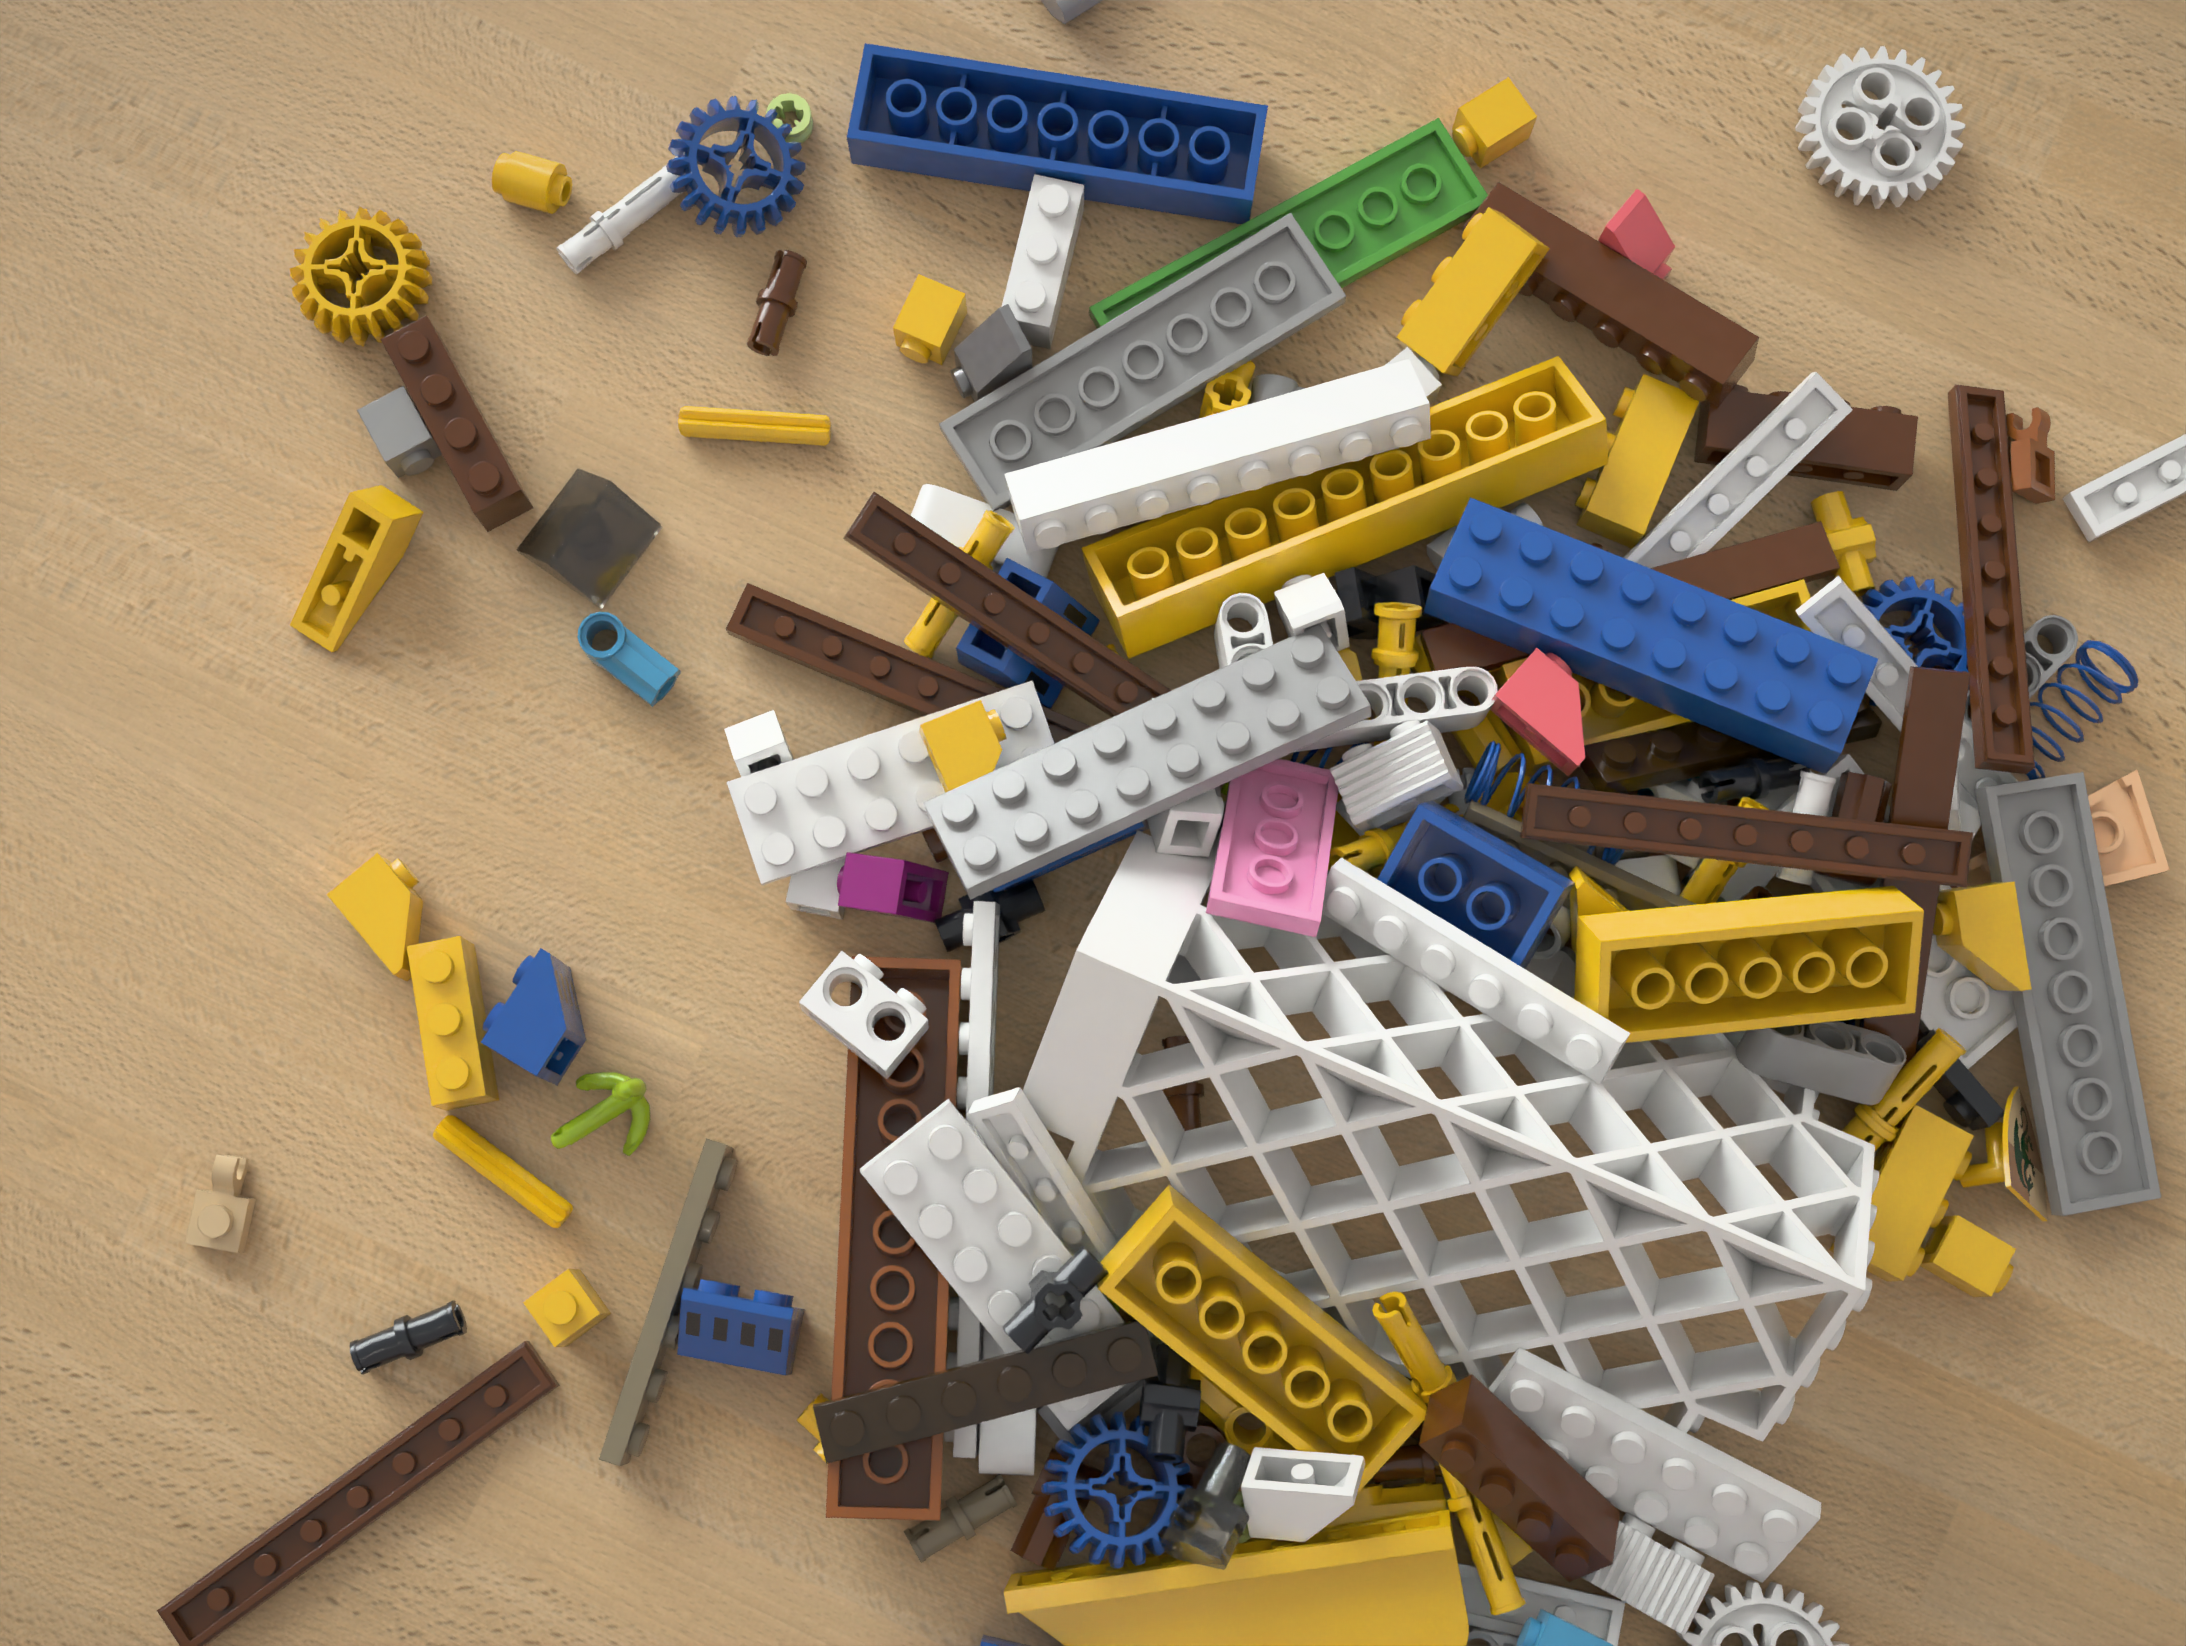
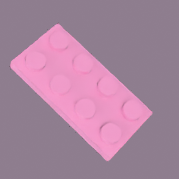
[1206,759,1338,937]

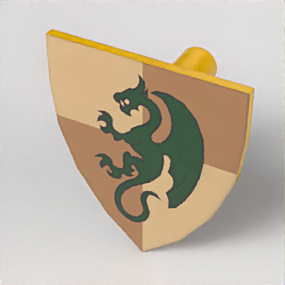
[1959,1086,2048,1222]

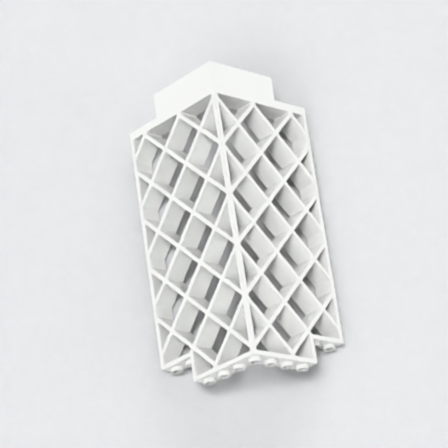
[1023,801,1879,1442]

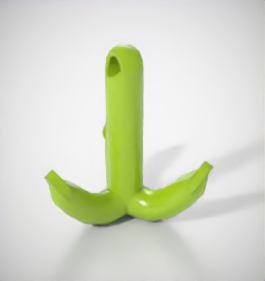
[551,1072,650,1156]

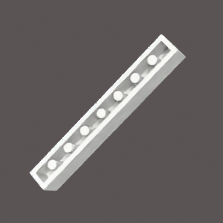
[1005,359,1431,554]

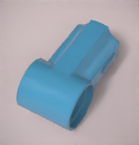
[577,612,681,707]

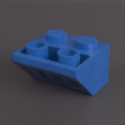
[956,558,1100,709]
[481,948,586,1086]
[677,1279,805,1375]

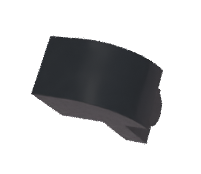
[1335,565,1444,639]

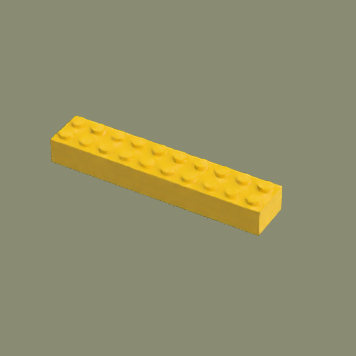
[1081,356,1608,659]

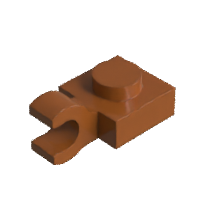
[2006,407,2055,504]

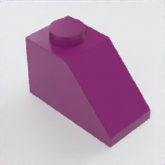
[837,852,949,923]

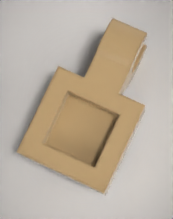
[185,1155,256,1253]

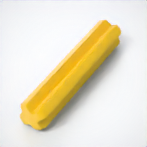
[678,406,831,446]
[433,1115,573,1228]

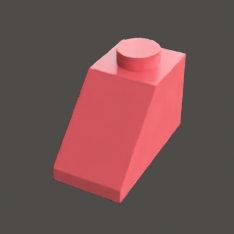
[1598,189,1675,280]
[1490,648,1585,777]

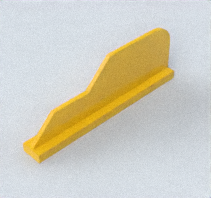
[1004,1510,1469,1646]

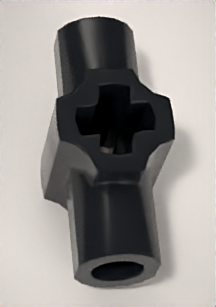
[934,879,1045,952]
[1003,1246,1108,1354]
[1139,1343,1201,1463]

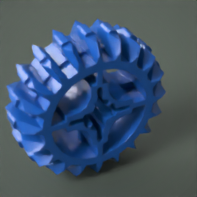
[666,96,806,238]
[1862,576,1969,706]
[1041,1412,1193,1568]

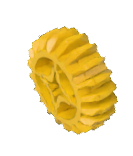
[290,206,433,347]

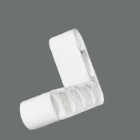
[1214,593,1497,752]

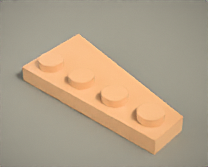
[1950,770,2170,889]

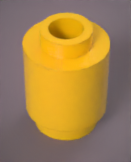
[492,151,572,214]

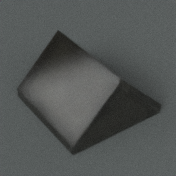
[516,468,662,609]

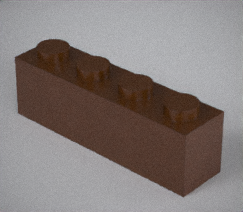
[380,315,533,532]
[1694,384,1918,491]
[1419,1374,1620,1582]

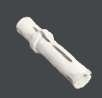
[556,157,684,274]

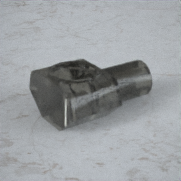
[1160,1442,1251,1570]

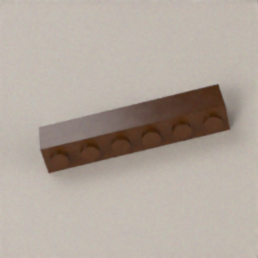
[1463,182,1759,408]

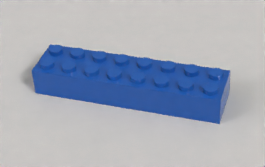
[847,43,1268,224]
[1424,497,1878,775]

